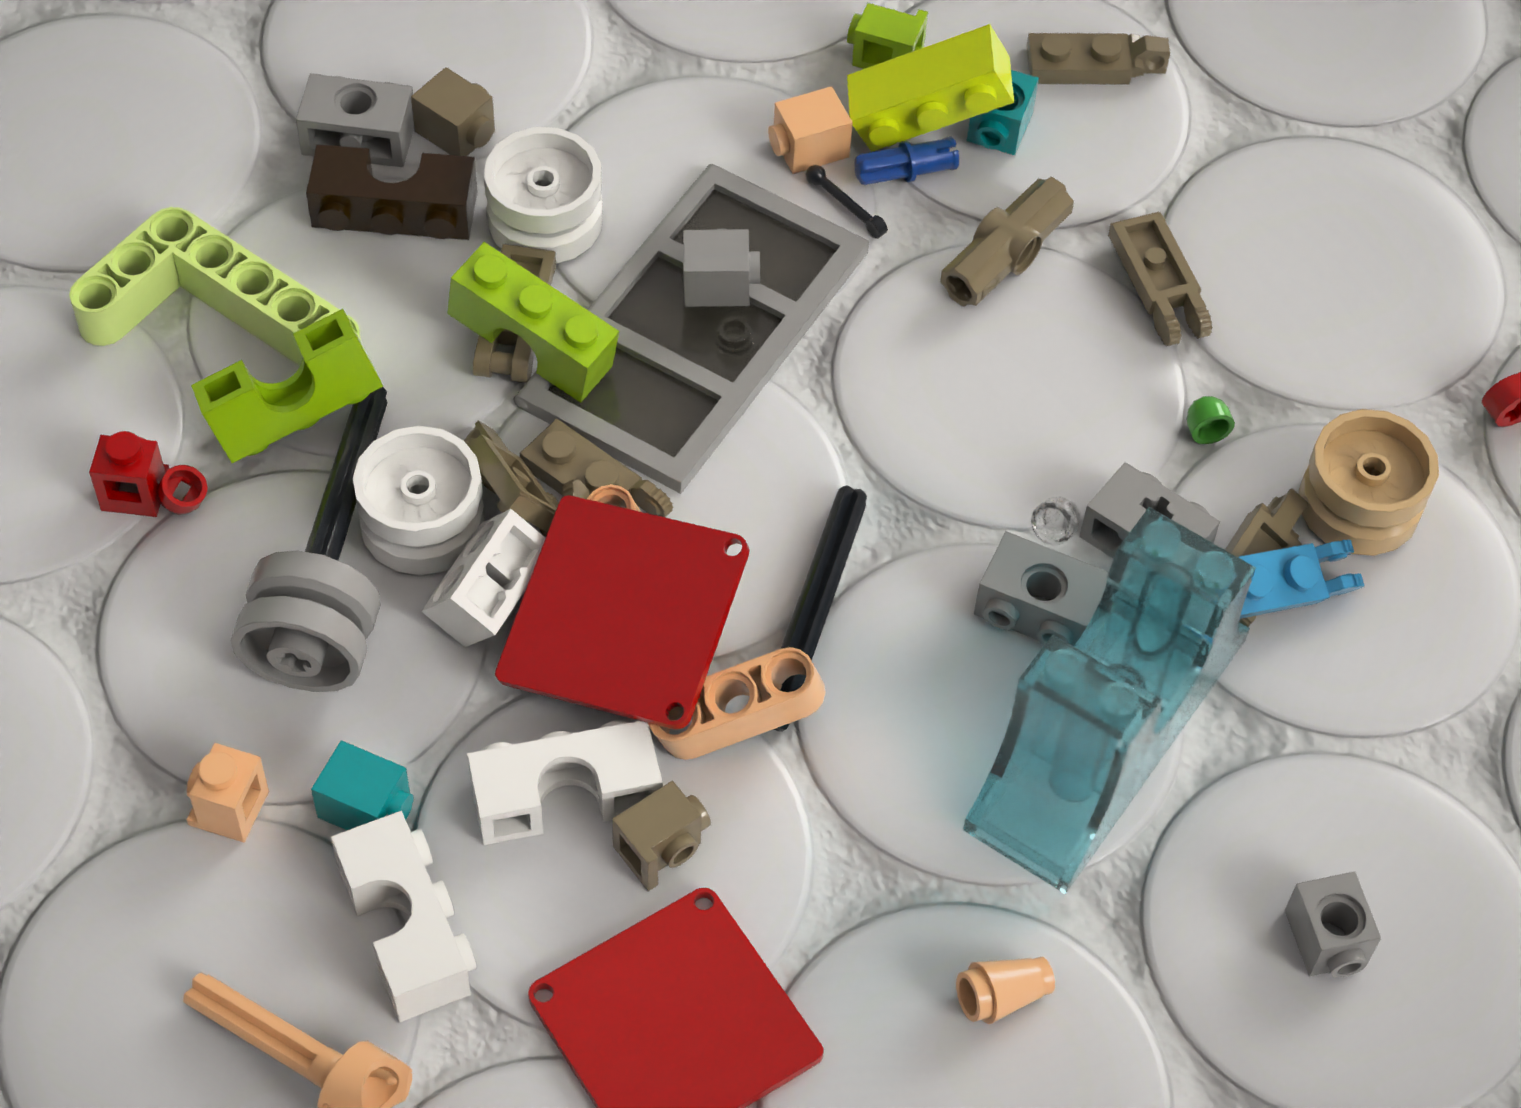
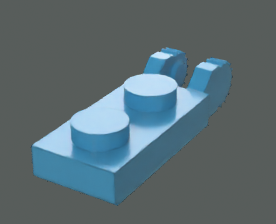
[1209,539,1365,621]

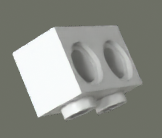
[421,509,545,647]

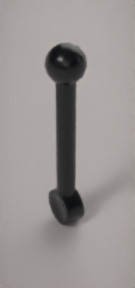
[806,165,888,239]

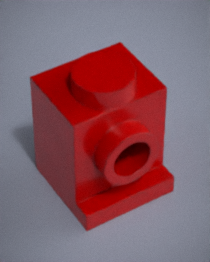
[89,431,170,517]

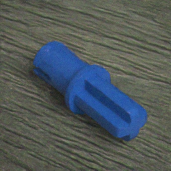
[854,136,959,185]

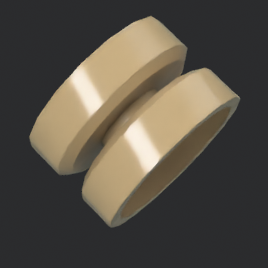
[1299,409,1439,556]

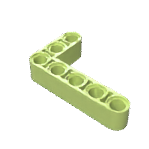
[69,207,361,366]

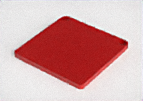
[495,495,750,730]
[528,888,824,1108]

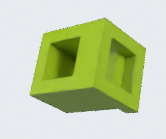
[847,3,928,69]

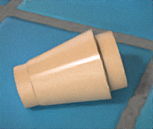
[956,957,1055,1024]

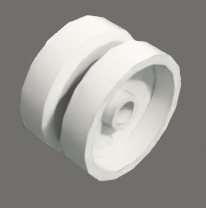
[484,127,603,264]
[353,426,485,576]

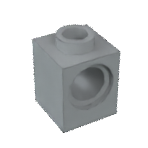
[1284,871,1381,977]

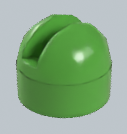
[1186,396,1235,444]

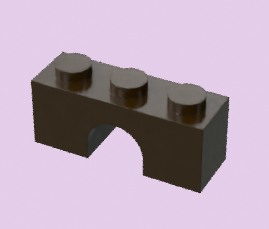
[306,144,478,240]

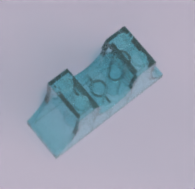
[963,507,1256,894]

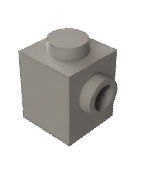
[683,228,760,307]

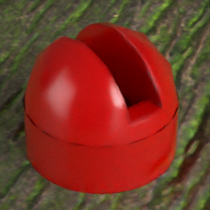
[158,465,208,515]

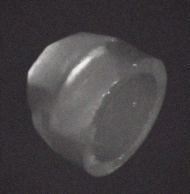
[1031,496,1081,546]

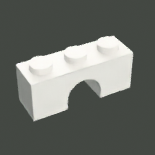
[467,720,663,846]
[331,811,477,1023]

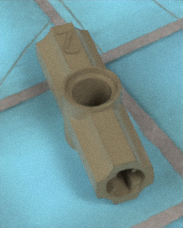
[940,176,1074,307]

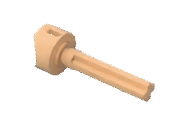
[183,972,412,1108]

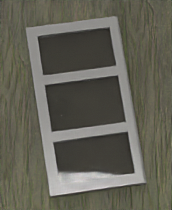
[514,164,869,494]

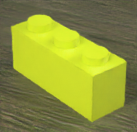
[847,24,1014,152]

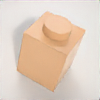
[768,86,853,174]

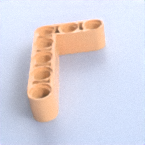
[587,484,825,760]

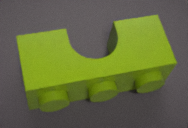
[447,242,620,403]
[191,308,383,463]

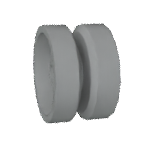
[231,551,381,692]

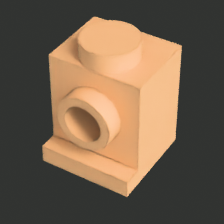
[186,743,269,843]

